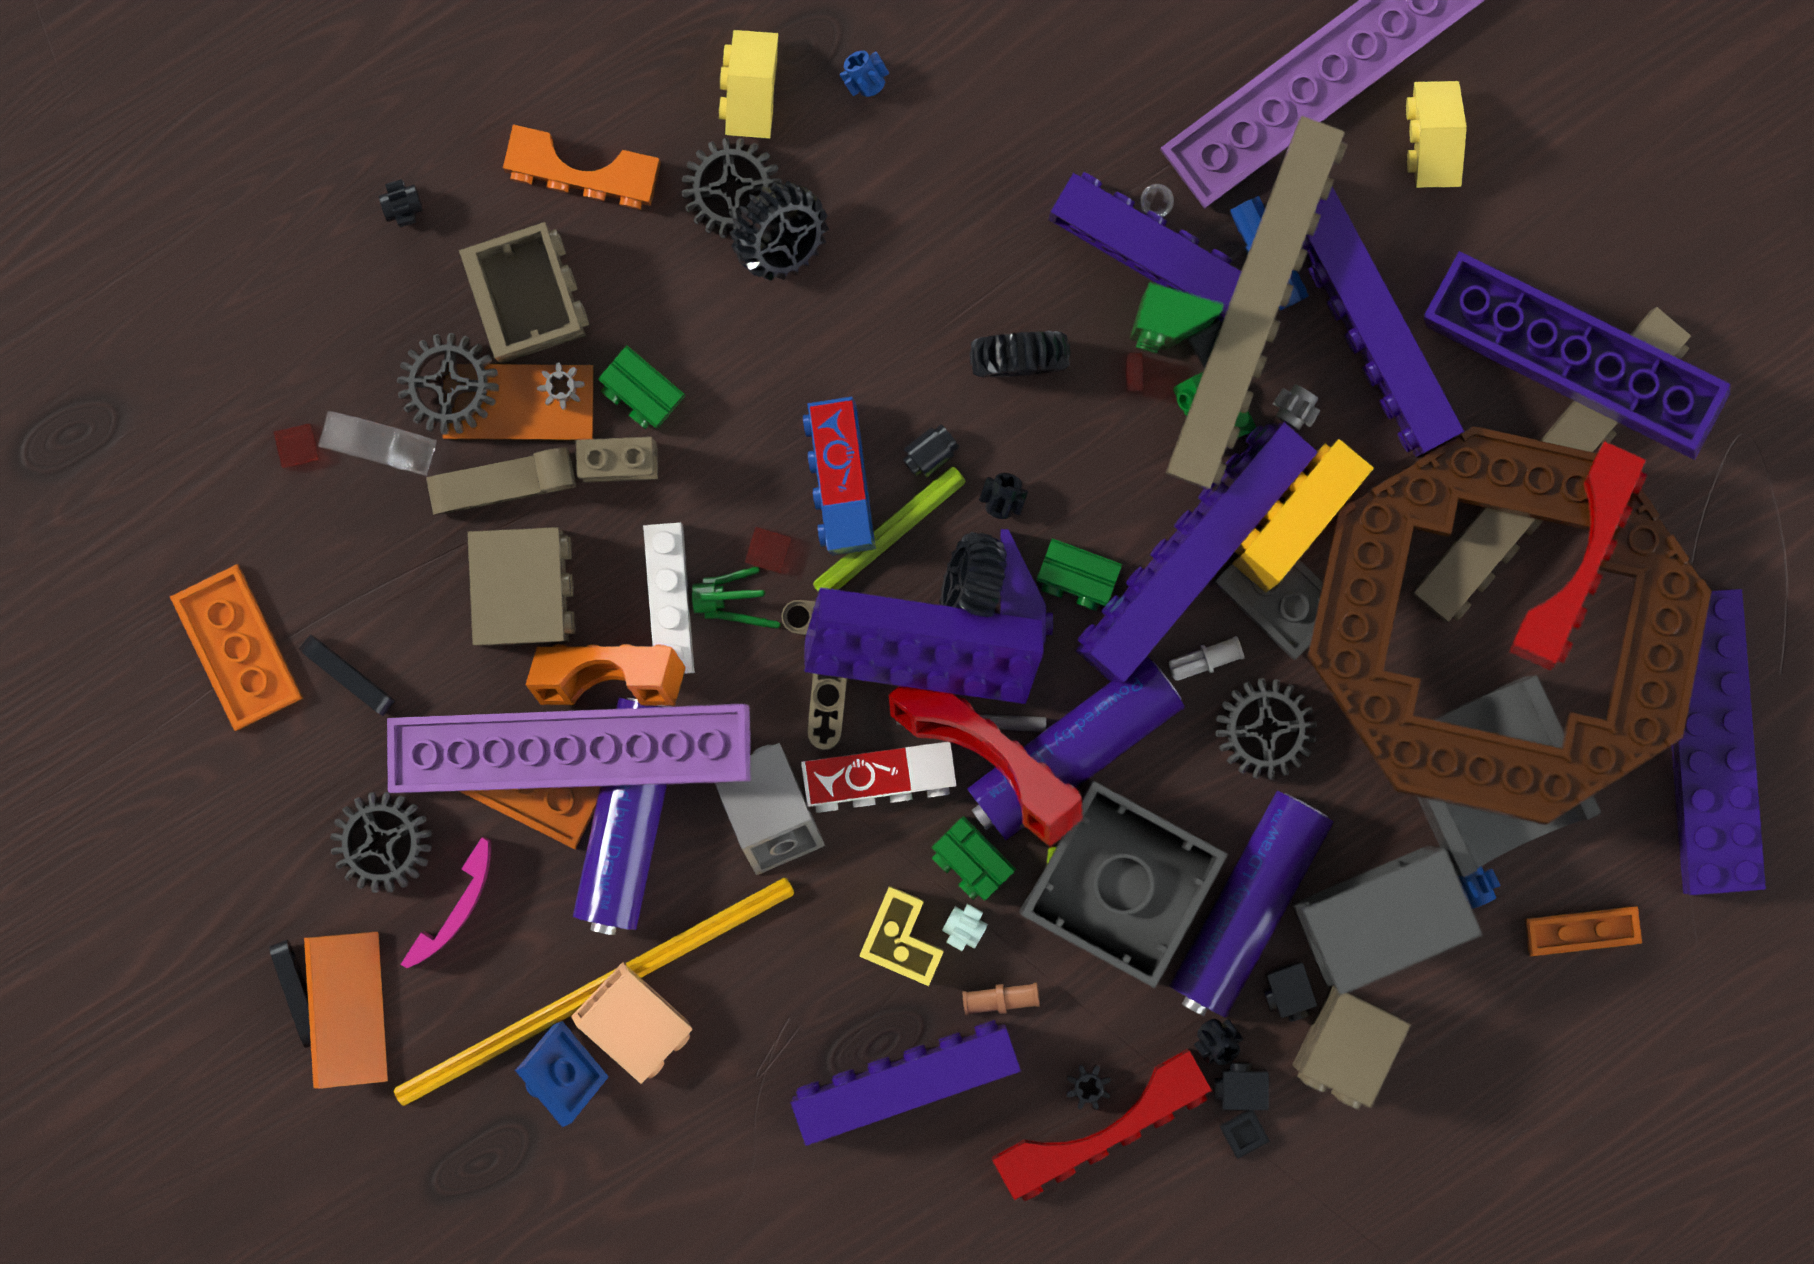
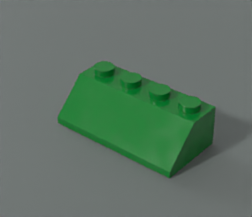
[1130,283,1224,354]

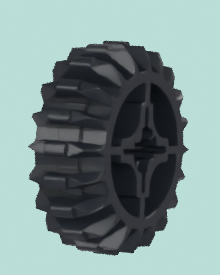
[730,181,829,281]
[969,331,1071,378]
[939,532,1007,617]

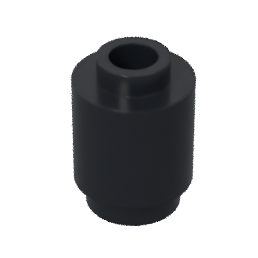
[902,424,959,478]

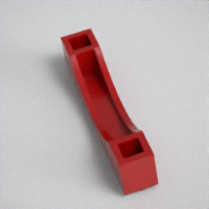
[1509,441,1647,671]
[889,686,1083,847]
[992,1048,1212,1201]

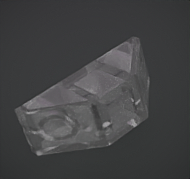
[318,411,437,476]

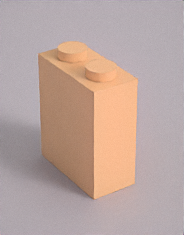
[571,962,693,1084]

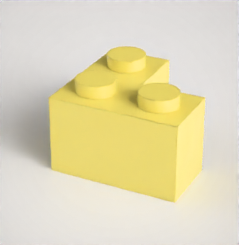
[719,30,778,139]
[1406,81,1467,188]
[859,885,944,986]

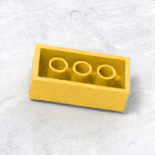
[1232,439,1374,593]

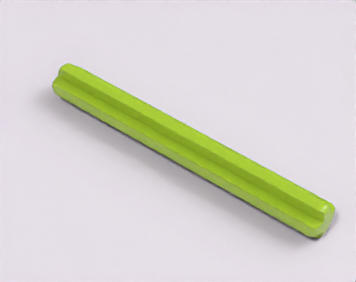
[813,467,965,592]

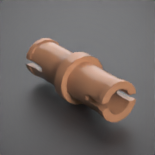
[963,983,1040,1016]

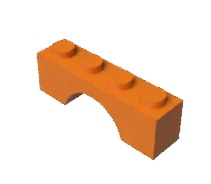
[503,125,661,210]
[526,644,686,706]

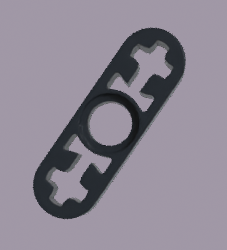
[299,634,395,716]
[269,939,311,1048]

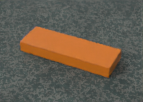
[1525,906,1642,956]

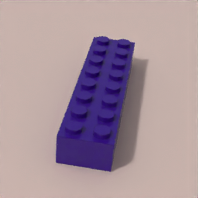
[1301,187,1464,457]
[1424,251,1731,460]
[1075,422,1318,683]
[1671,589,1766,895]

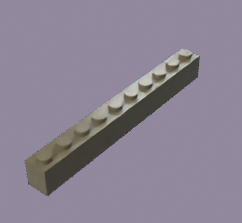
[1165,116,1347,490]
[1410,307,1691,623]

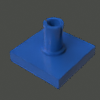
[515,1021,609,1127]

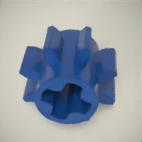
[840,51,889,97]
[1457,866,1500,909]

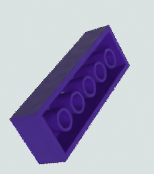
[1048,172,1241,322]
[804,587,1043,704]
[791,1020,1021,1146]

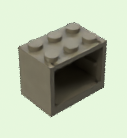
[459,222,589,364]
[468,527,575,646]
[1292,985,1410,1109]

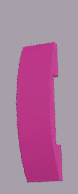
[401,837,491,968]

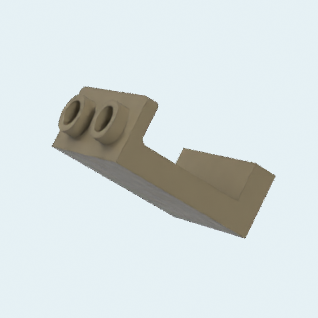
[576,437,658,483]

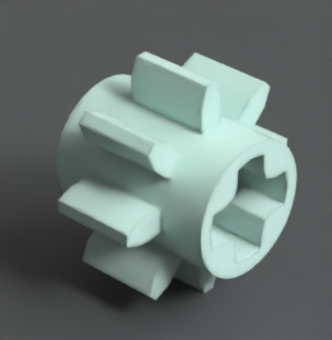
[942,904,988,951]

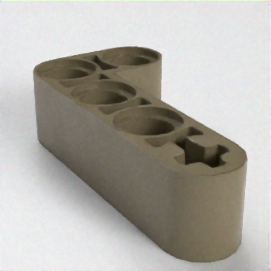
[426,447,576,515]
[781,600,847,750]

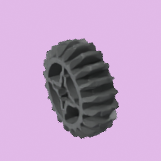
[681,138,782,239]
[397,333,499,435]
[1215,678,1317,779]
[330,792,432,893]

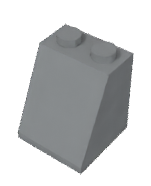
[715,743,825,875]

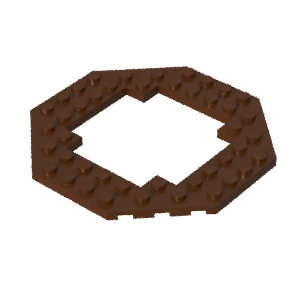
[1307,426,1712,825]

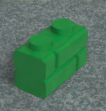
[598,346,686,430]
[1036,538,1122,611]
[931,816,1016,901]

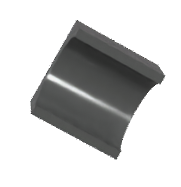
[1416,675,1601,877]
[1019,780,1228,988]
[1291,845,1482,995]

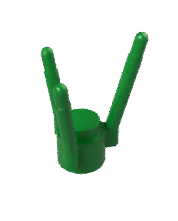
[692,567,781,629]

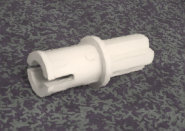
[1169,636,1244,681]

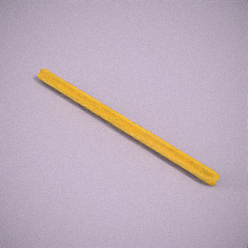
[394,878,794,1106]

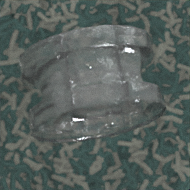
[1140,184,1174,217]

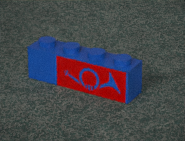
[803,397,876,556]

